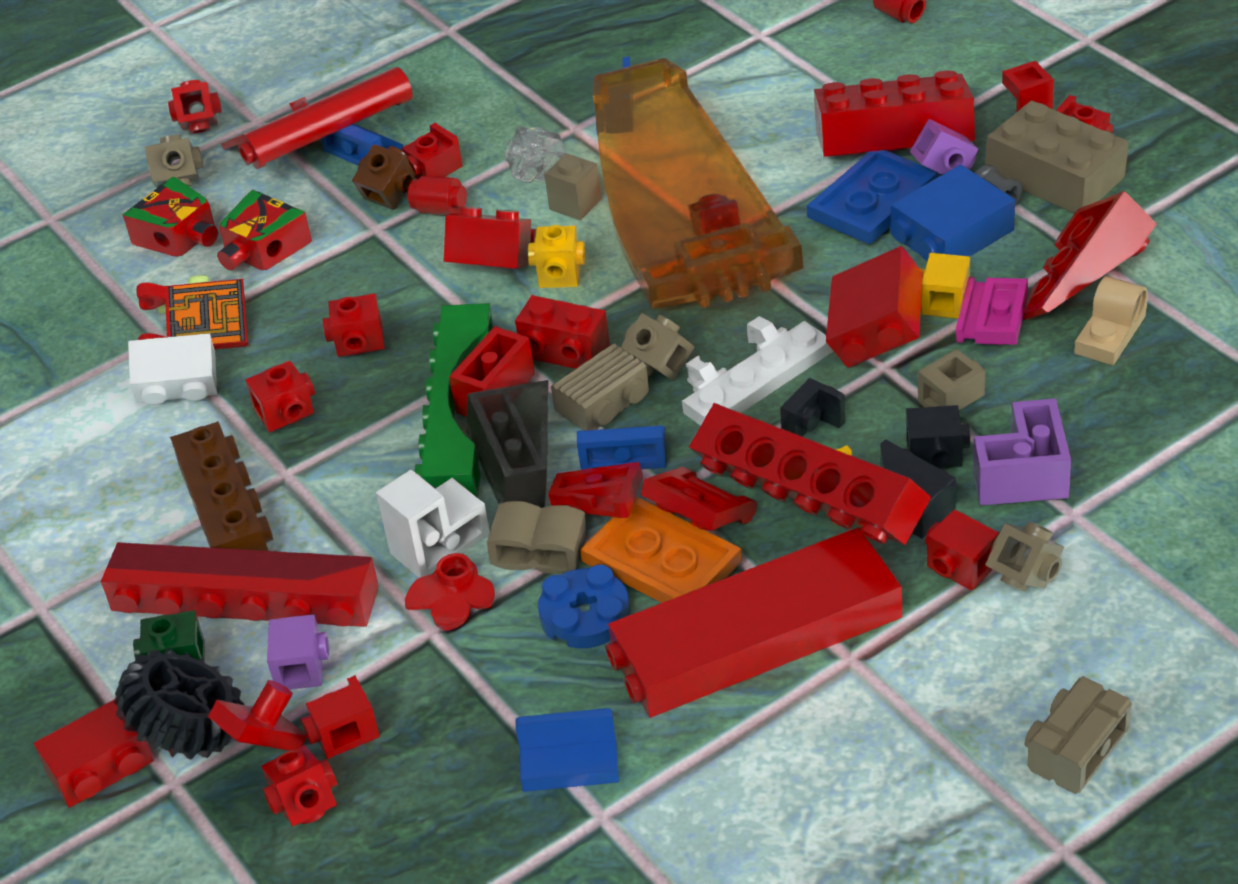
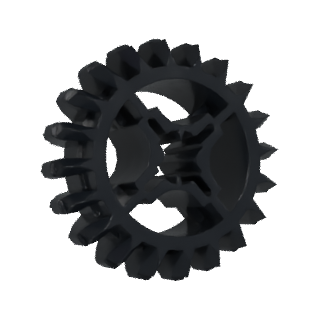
[114,648,244,760]

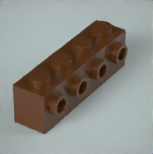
[170,421,274,551]

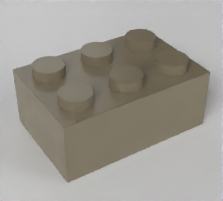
[985,101,1129,213]

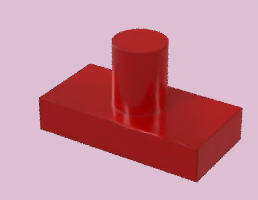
[208,680,307,751]

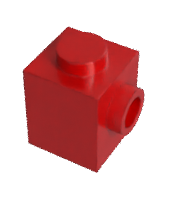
[925,509,999,591]

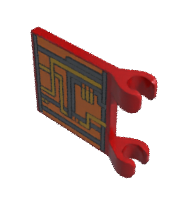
[136,279,248,350]

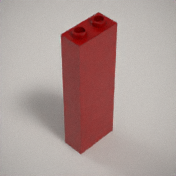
[605,527,902,718]

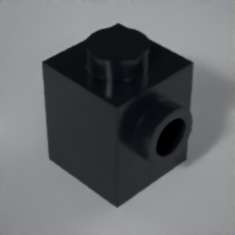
[906,405,970,468]

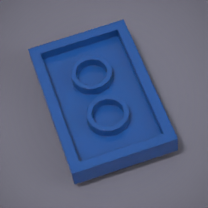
[807,150,938,245]

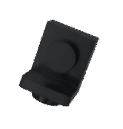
[780,378,845,437]

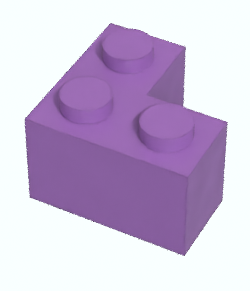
[973,398,1071,505]

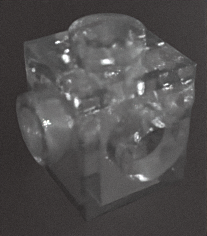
[504,126,566,183]

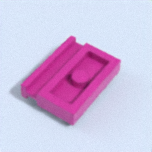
[955,277,1029,345]

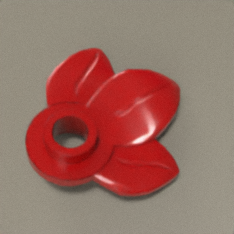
[405,553,495,631]

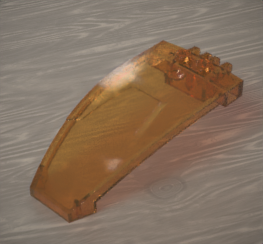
[593,58,804,309]

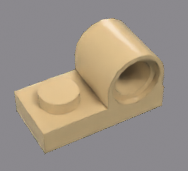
[1074,276,1147,366]

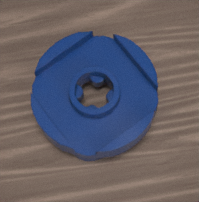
[538,565,630,648]

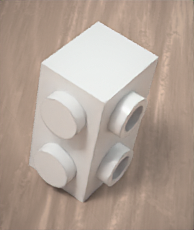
[128,333,218,404]

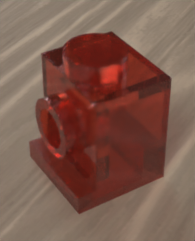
[688,194,743,248]

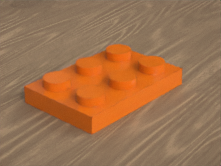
[580,496,743,603]

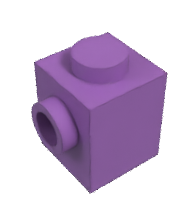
[910,119,979,174]
[267,615,330,690]

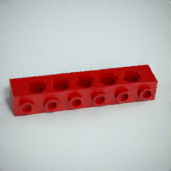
[689,403,931,545]

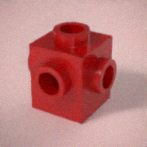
[168,80,222,134]
[323,293,385,357]
[245,360,315,433]
[261,745,337,827]

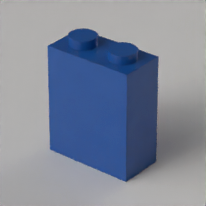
[890,164,1015,261]

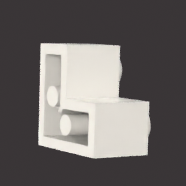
[376,470,490,578]

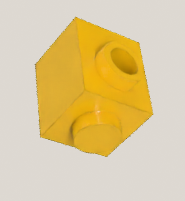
[920,253,970,319]

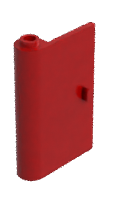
[221,67,413,169]

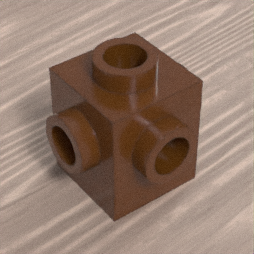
[352,144,416,210]

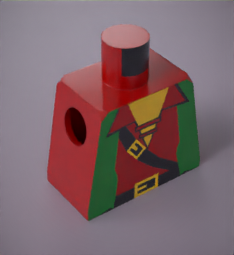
[122,176,218,257]
[217,189,312,271]

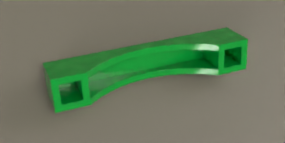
[415,303,494,498]

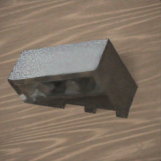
[466,380,548,508]

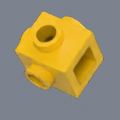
[528,225,586,288]

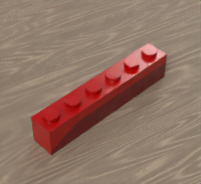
[101,542,379,627]

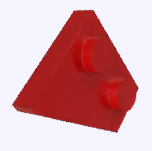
[548,462,643,518]

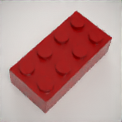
[814,70,975,157]

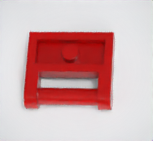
[641,467,757,531]

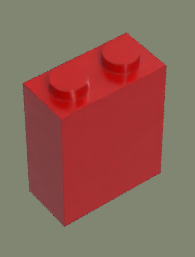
[825,245,923,368]

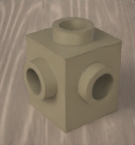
[145,134,204,188]
[621,313,695,381]
[985,521,1064,591]

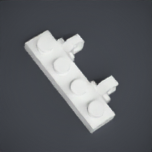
[682,316,833,426]

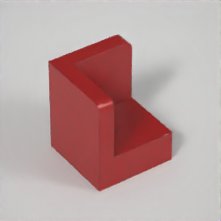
[1002,60,1054,112]

